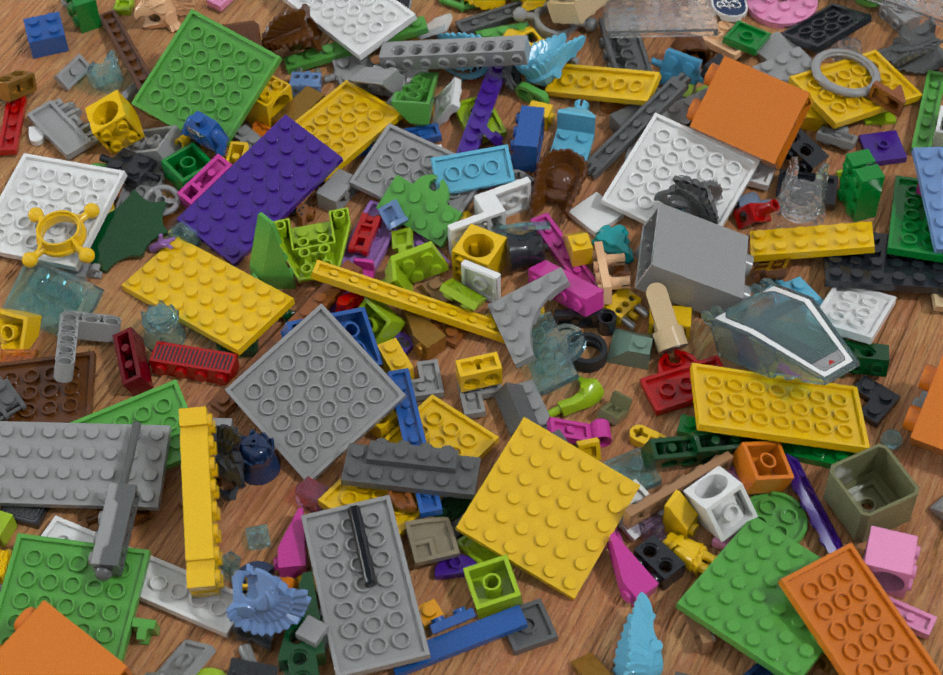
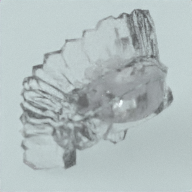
[772,157,830,228]

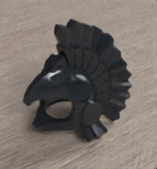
[212,424,246,501]

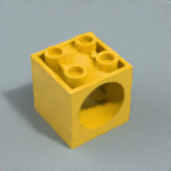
[245,76,293,128]
[85,90,145,155]
[452,224,507,281]

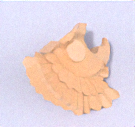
[134,0,195,33]

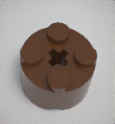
[670,33,711,70]

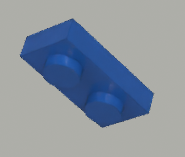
[427,606,476,636]

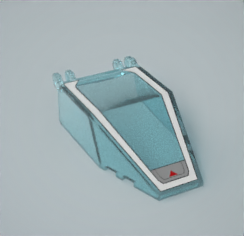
[701,278,860,385]

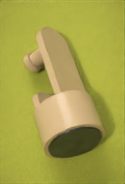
[646,282,688,355]

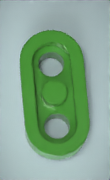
[515,82,550,104]

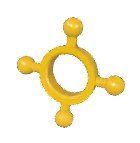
[22,203,100,268]

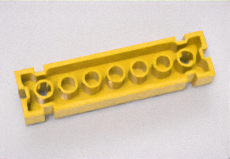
[179,406,224,598]

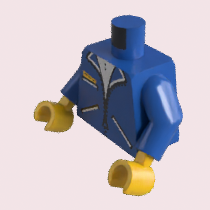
[175,111,230,158]

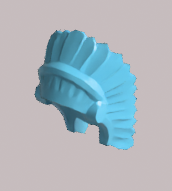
[514,32,586,86]
[612,592,663,675]

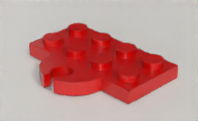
[639,350,724,416]

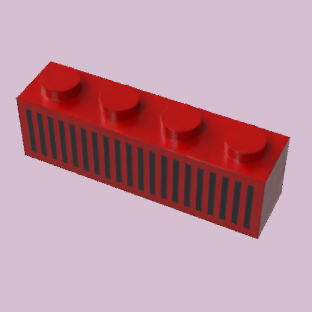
[149,341,240,385]

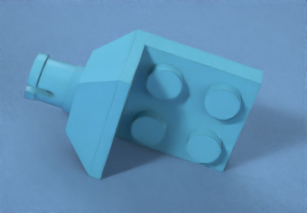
[550,99,596,161]

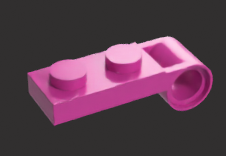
[546,417,612,448]

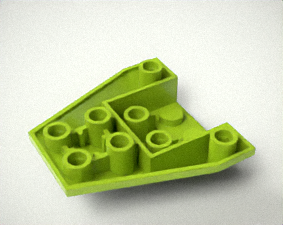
[273,207,351,283]

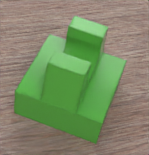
[131,617,161,646]

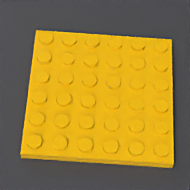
[455,417,640,600]

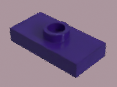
[480,124,510,152]

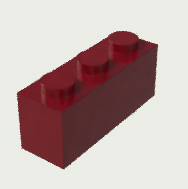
[113,327,153,396]

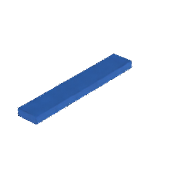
[393,605,528,675]

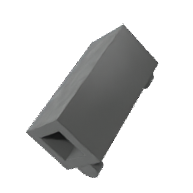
[495,382,539,436]

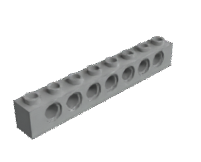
[379,35,531,71]

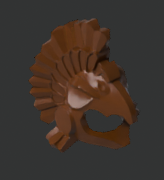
[261,4,323,53]

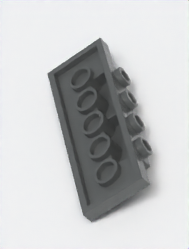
[598,14,659,93]
[341,438,481,500]

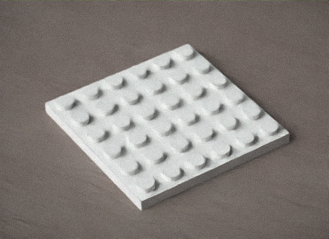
[601,113,760,226]
[0,153,127,271]

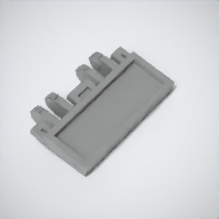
[27,98,100,160]

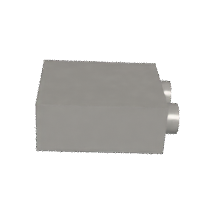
[635,203,754,318]

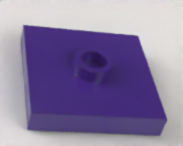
[858,130,907,166]

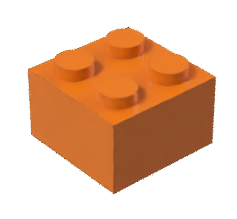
[732,441,795,494]

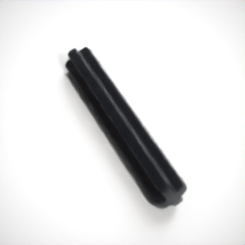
[347,505,377,588]

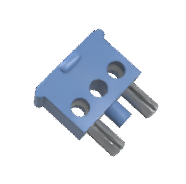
[289,67,322,97]

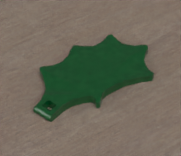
[90,190,169,274]

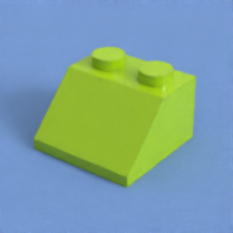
[359,297,406,345]

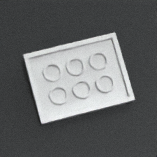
[810,287,897,345]

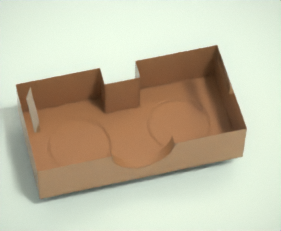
[679,611,716,655]

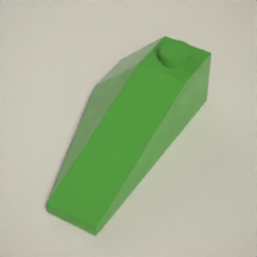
[391,71,439,126]
[249,212,296,289]

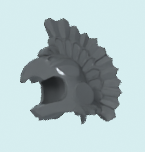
[877,16,943,76]

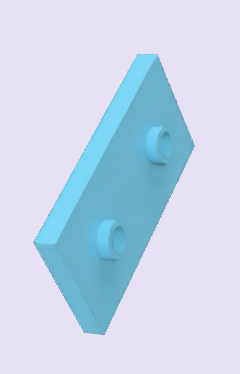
[430,144,515,195]

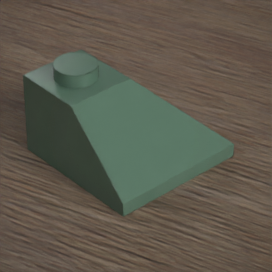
[607,328,654,370]

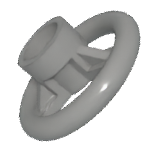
[143,185,181,216]

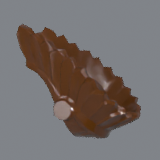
[528,148,588,224]

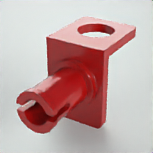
[733,199,780,229]

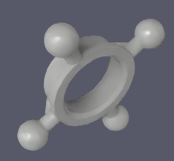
[513,0,598,40]

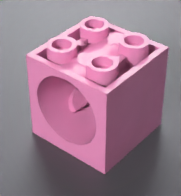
[863,526,921,599]

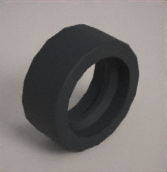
[568,332,608,373]

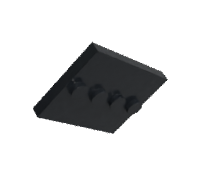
[781,3,872,53]

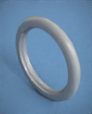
[811,48,881,98]

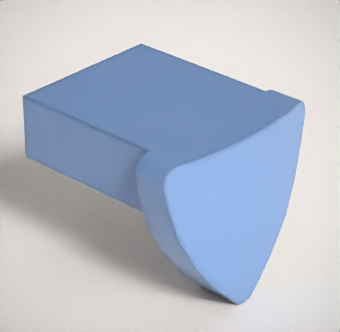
[378,199,409,231]

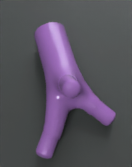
[149,234,176,253]

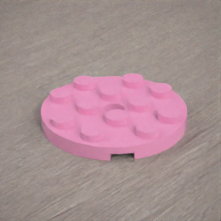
[746,0,818,29]

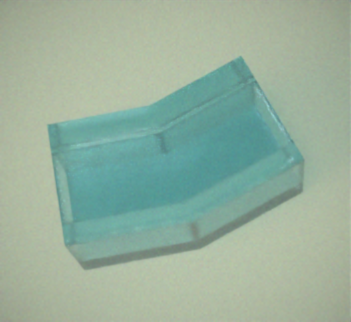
[220,551,241,582]

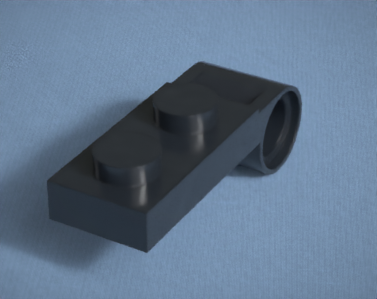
[554,309,616,336]

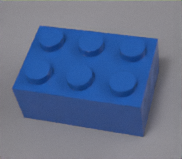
[510,105,545,172]

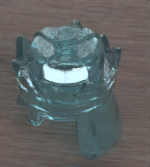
[141,300,186,352]

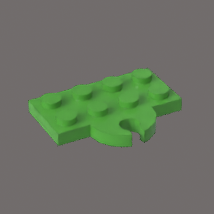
[376,174,464,248]

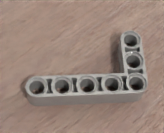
[53,311,122,383]

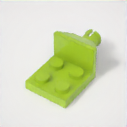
[380,241,449,292]

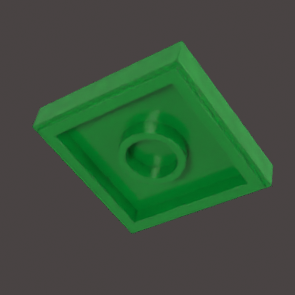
[722,21,771,56]

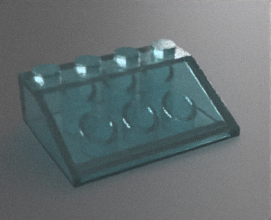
[3,260,104,336]

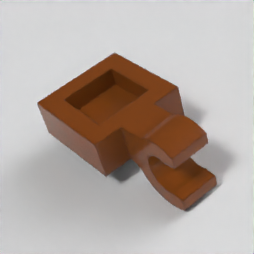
[430,319,466,349]

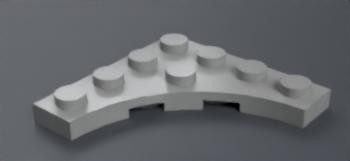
[488,267,571,369]

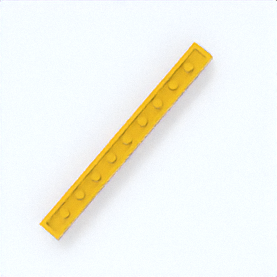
[311,260,505,343]

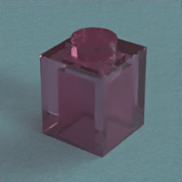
[294,476,329,513]

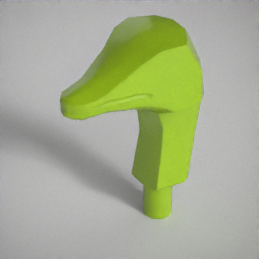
[548,376,605,417]

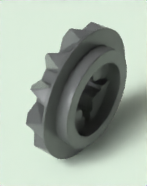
[502,65,521,92]

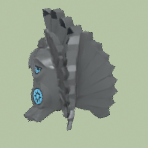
[654,175,723,224]

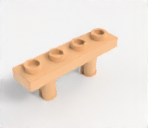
[592,241,631,305]

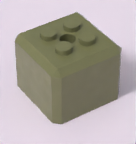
[823,444,919,543]

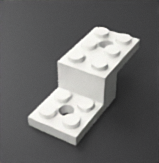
[447,176,531,256]

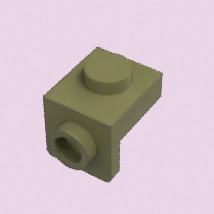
[597,390,633,426]

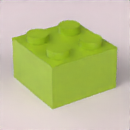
[463,554,523,620]

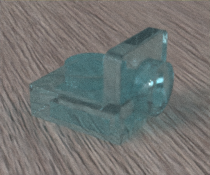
[167,221,201,247]

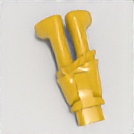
[662,532,717,576]

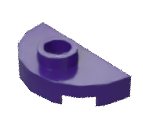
[435,555,477,580]

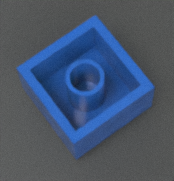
[23,12,69,59]

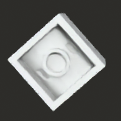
[683,466,758,542]

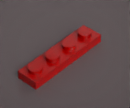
[0,96,28,156]

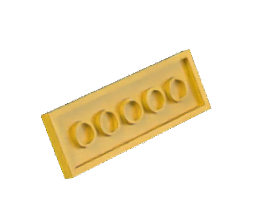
[545,64,661,106]
[750,221,875,262]

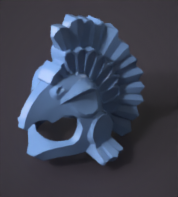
[226,563,311,636]

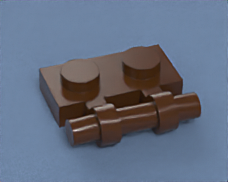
[751,258,792,282]

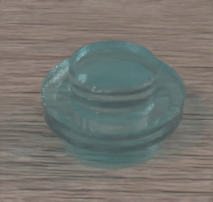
[880,429,903,450]

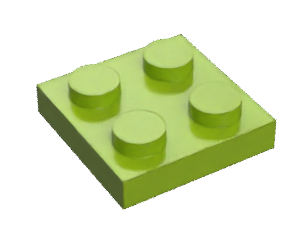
[439,278,487,311]

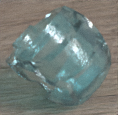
[86,50,125,94]

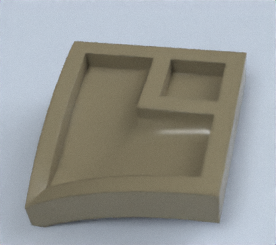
[405,517,460,567]

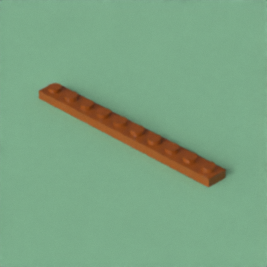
[209,260,363,417]

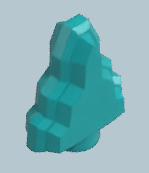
[591,224,634,264]

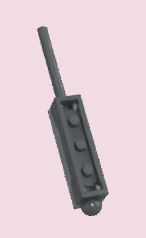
[88,421,141,581]

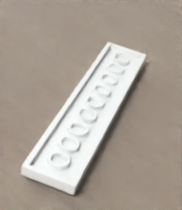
[41,515,245,638]

